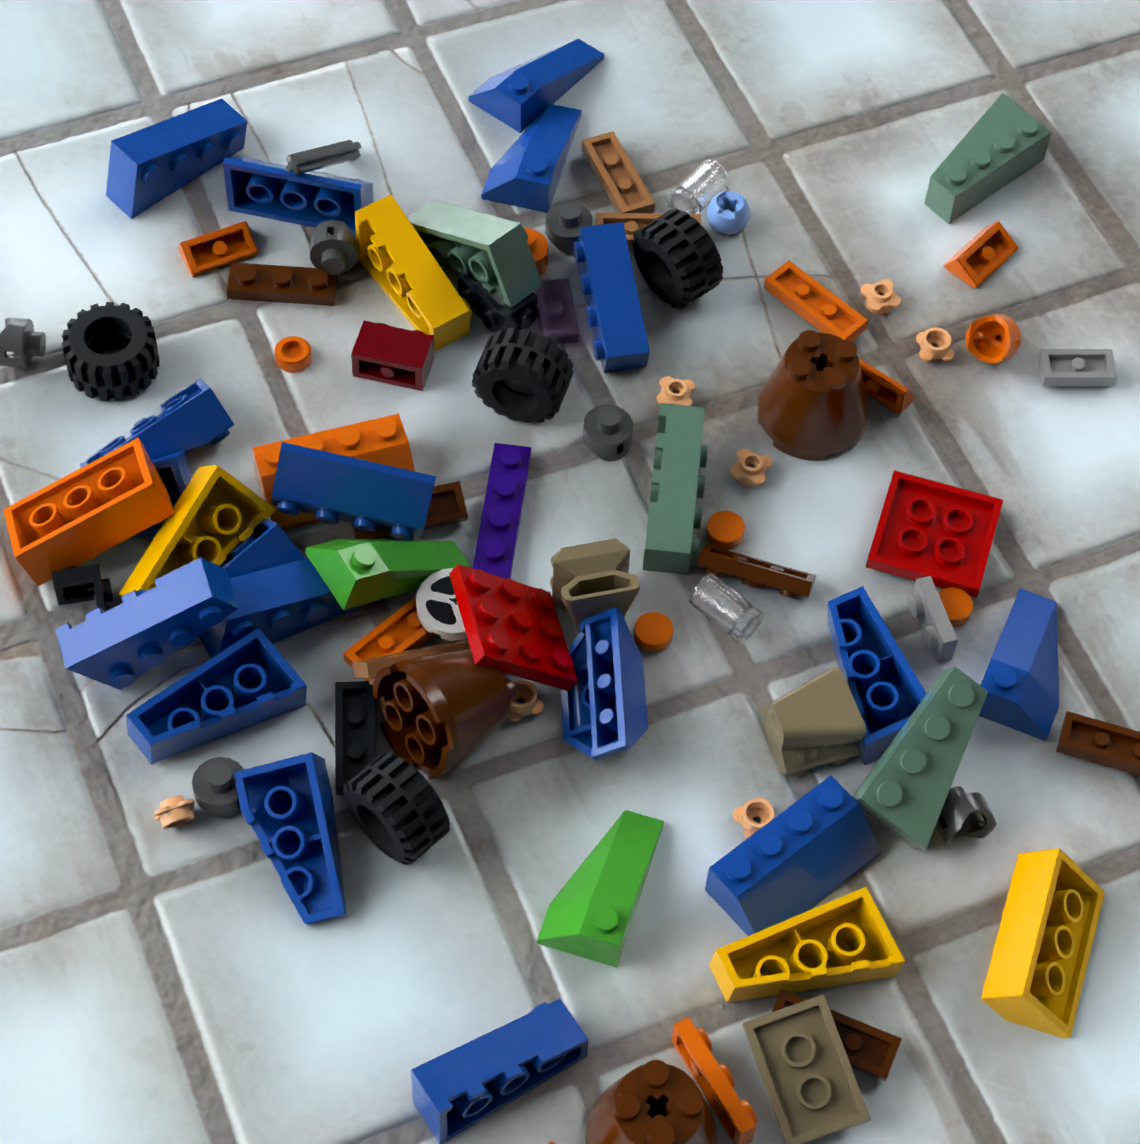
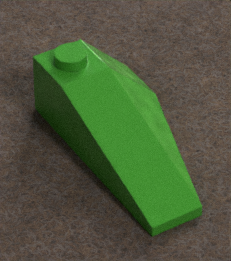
[305,539,472,610]
[537,810,664,968]

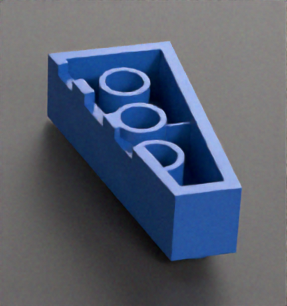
[55,557,238,690]

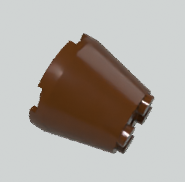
[757,330,868,461]
[373,649,517,779]
[585,1060,717,1144]

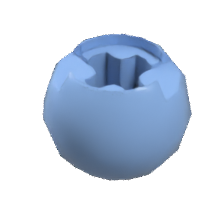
[707,191,751,235]

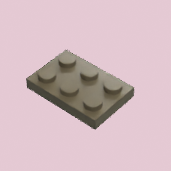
[742,994,871,1144]

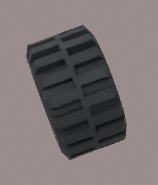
[632,209,723,308]
[62,302,160,401]
[472,328,574,423]
[343,752,450,865]

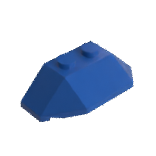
[561,607,648,760]

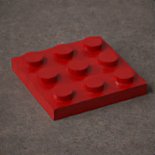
[866,470,1003,598]
[449,564,578,691]

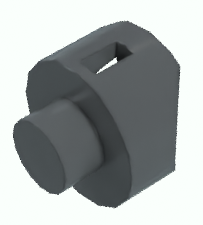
[545,201,593,255]
[310,220,358,275]
[0,318,46,368]
[583,405,633,462]
[192,757,244,819]
[936,786,997,845]

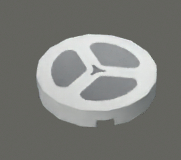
[416,568,468,641]

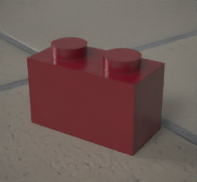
[351,320,435,391]

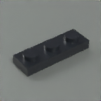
[335,681,377,795]

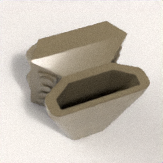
[550,538,640,633]
[759,667,866,777]

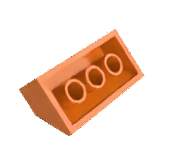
[252,414,415,531]
[3,437,175,586]

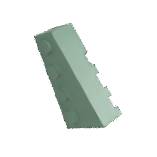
[924,93,1052,224]
[408,200,543,307]
[642,403,708,575]
[852,667,988,849]

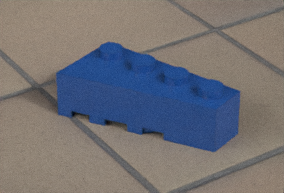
[106,98,248,219]
[573,222,650,373]
[199,558,363,658]
[828,586,926,765]
[126,627,307,764]
[411,999,589,1144]

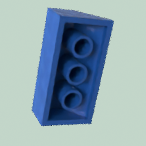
[223,156,374,236]
[271,442,436,540]
[705,776,882,936]

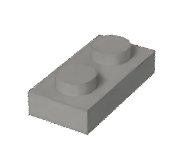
[1038,349,1117,386]
[908,576,958,663]

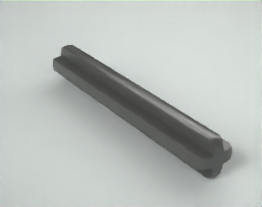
[285,140,362,175]

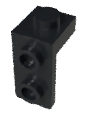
[458,273,538,332]
[52,564,113,612]

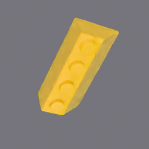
[981,848,1105,1038]

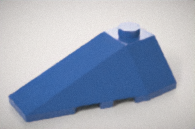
[468,38,604,133]
[481,103,582,213]
[80,378,235,468]
[219,518,306,578]
[233,752,347,925]

